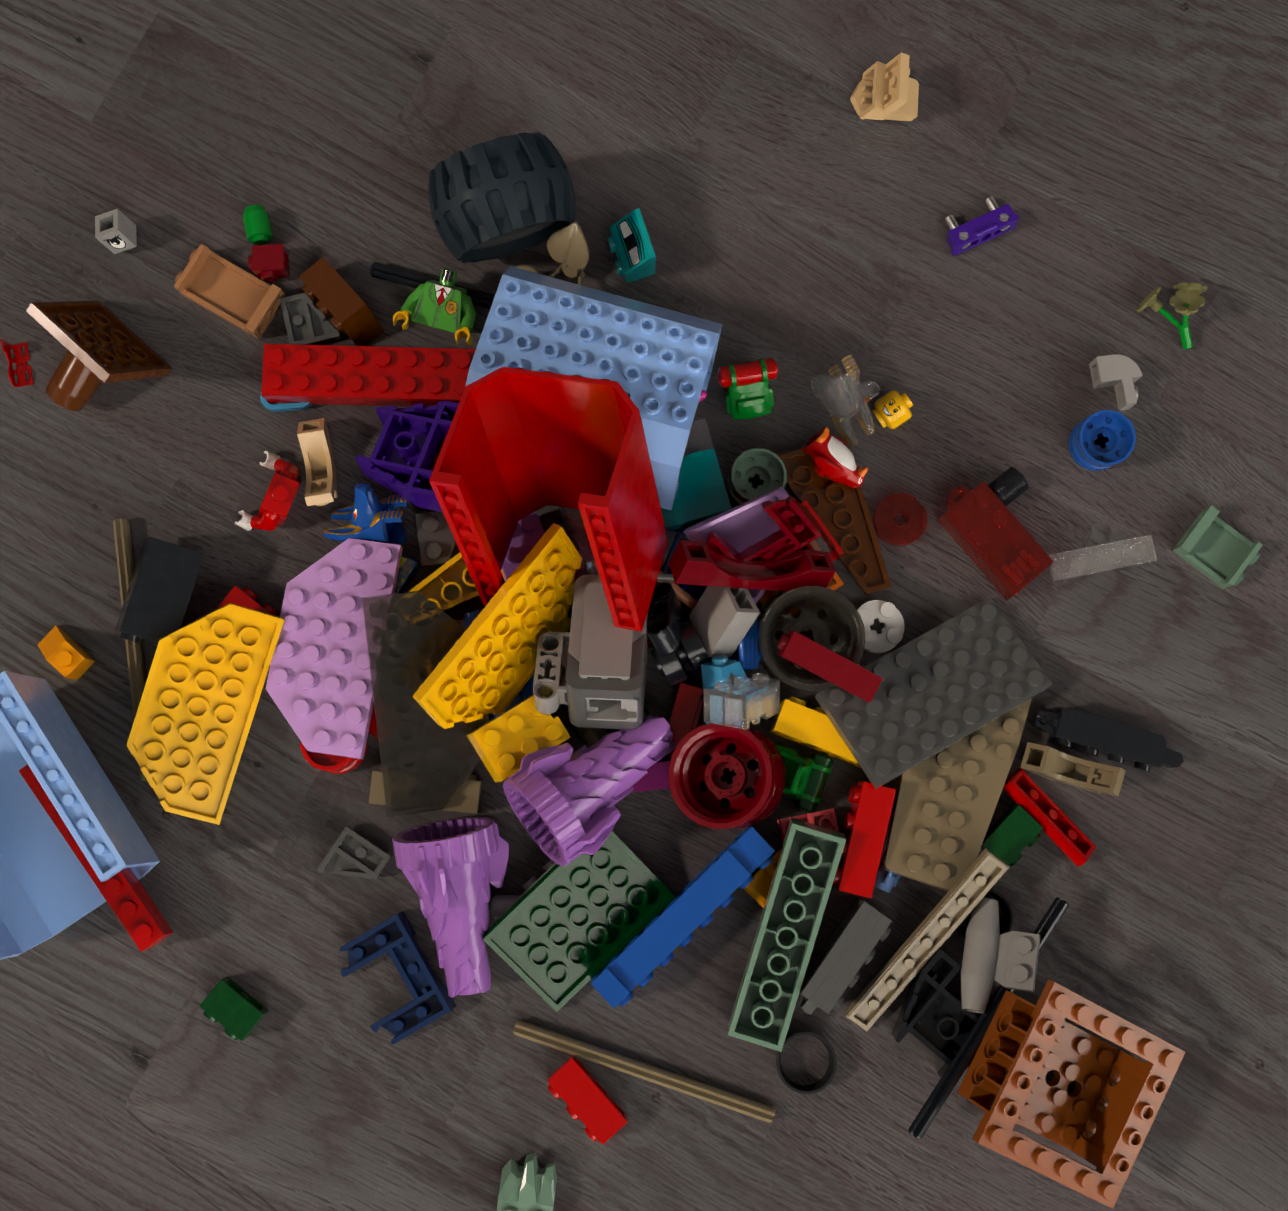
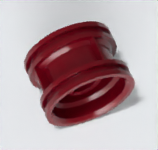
[669,722,786,829]

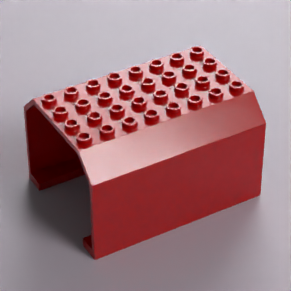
[429,367,668,632]

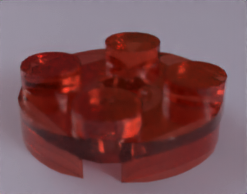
[873,493,928,547]

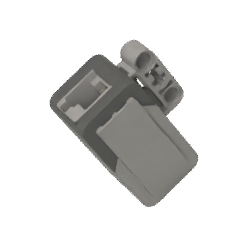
[533,574,648,730]

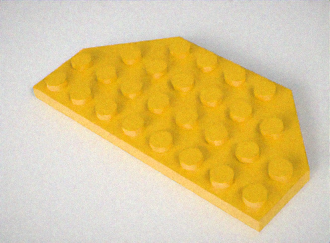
[412,523,582,729]
[126,603,284,825]

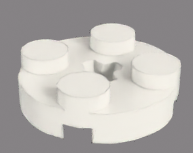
[850,600,904,654]

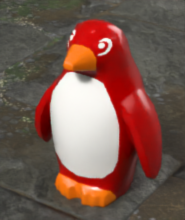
[801,426,868,488]

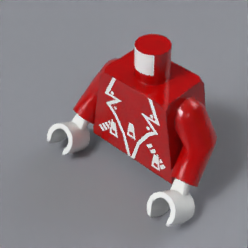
[235,451,301,531]

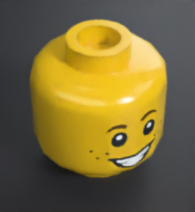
[873,390,913,429]

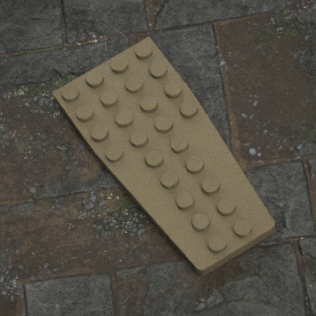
[883,698,1032,891]

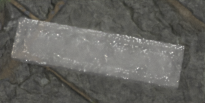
[1046,535,1157,582]

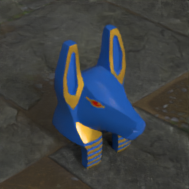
[323,483,409,545]

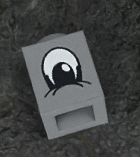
[95,208,137,254]

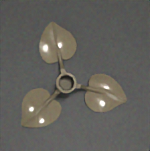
[516,221,602,291]

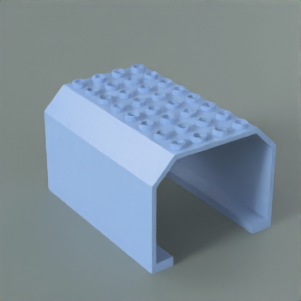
[465,266,722,510]
[0,671,160,960]

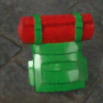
[717,358,778,419]

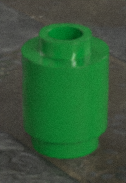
[242,205,273,246]

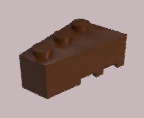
[299,257,384,346]

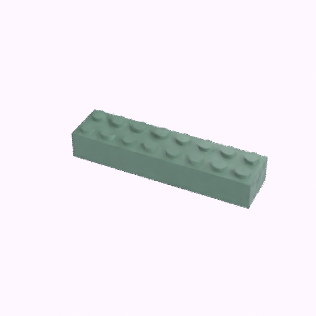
[728,818,846,1052]

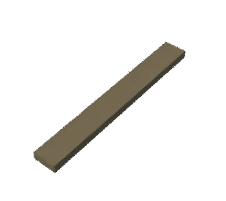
[844,848,1009,1032]

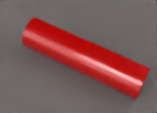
[1003,768,1096,867]

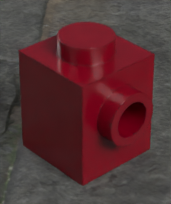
[248,244,290,282]

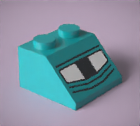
[607,208,656,283]

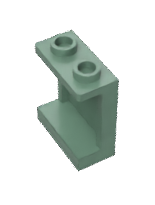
[1172,505,1263,589]

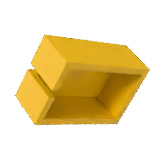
[466,694,570,782]

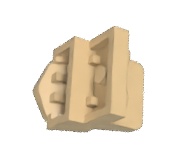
[850,52,919,121]

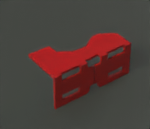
[1,339,34,388]

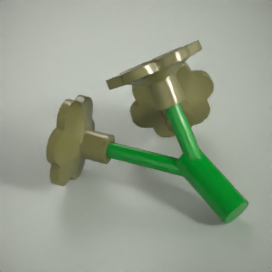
[1136,282,1208,349]

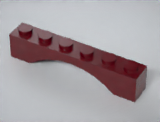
[669,540,836,594]

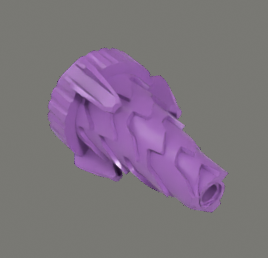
[503,715,676,867]
[392,816,509,998]

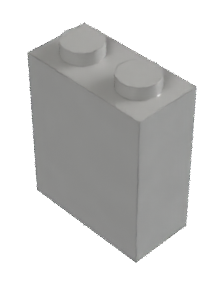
[689,586,760,657]

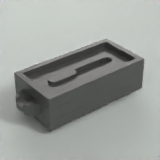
[800,898,892,1015]

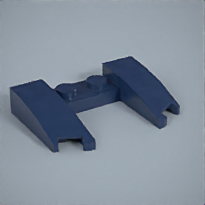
[340,911,456,1044]

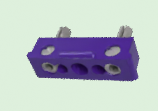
[945,196,1019,256]

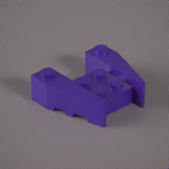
[355,401,459,512]

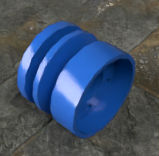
[1068,410,1136,471]

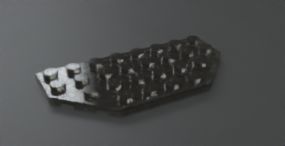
[362,591,489,818]

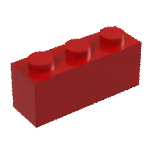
[547,1055,628,1145]

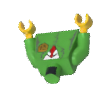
[393,268,476,346]

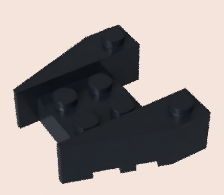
[892,948,979,1078]

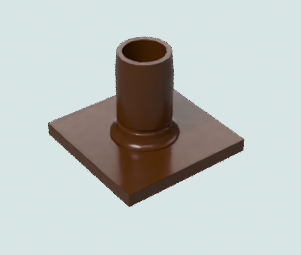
[26,301,172,411]

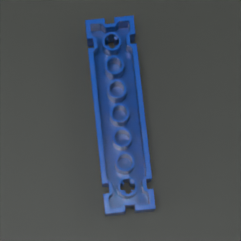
[591,826,775,1008]

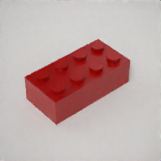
[832,781,896,898]

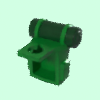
[776,744,834,813]

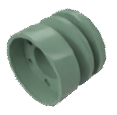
[726,448,787,506]

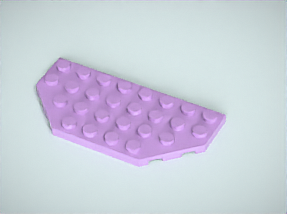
[266,538,403,760]

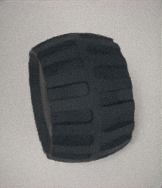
[428,132,575,263]

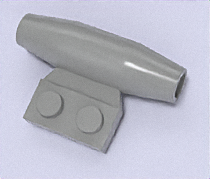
[960,898,1041,1014]

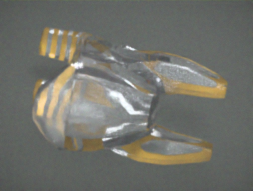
[811,355,881,447]

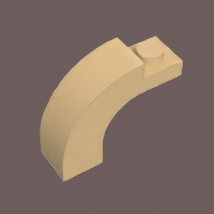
[297,418,338,506]

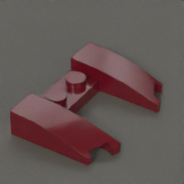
[706,496,822,561]

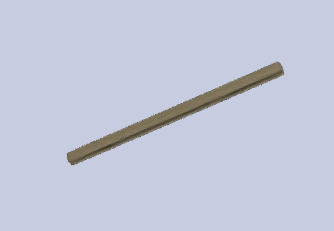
[113,518,147,781]
[513,1020,775,1123]

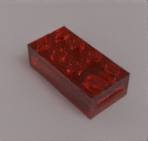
[938,481,1054,600]

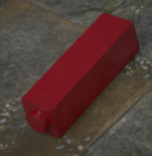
[777,630,883,703]

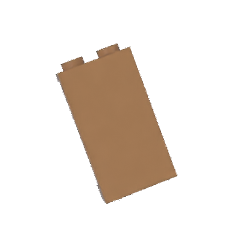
[174,243,287,340]

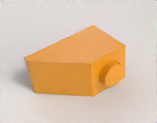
[38,625,95,681]

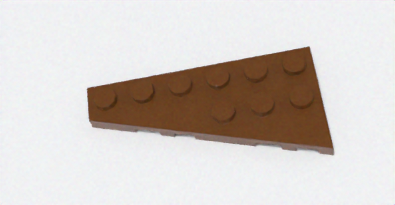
[777,436,892,595]

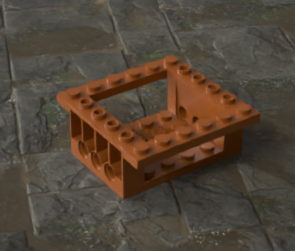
[957,979,1185,1209]

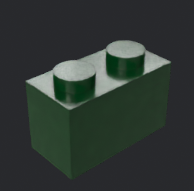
[981,805,1043,867]
[200,976,269,1041]

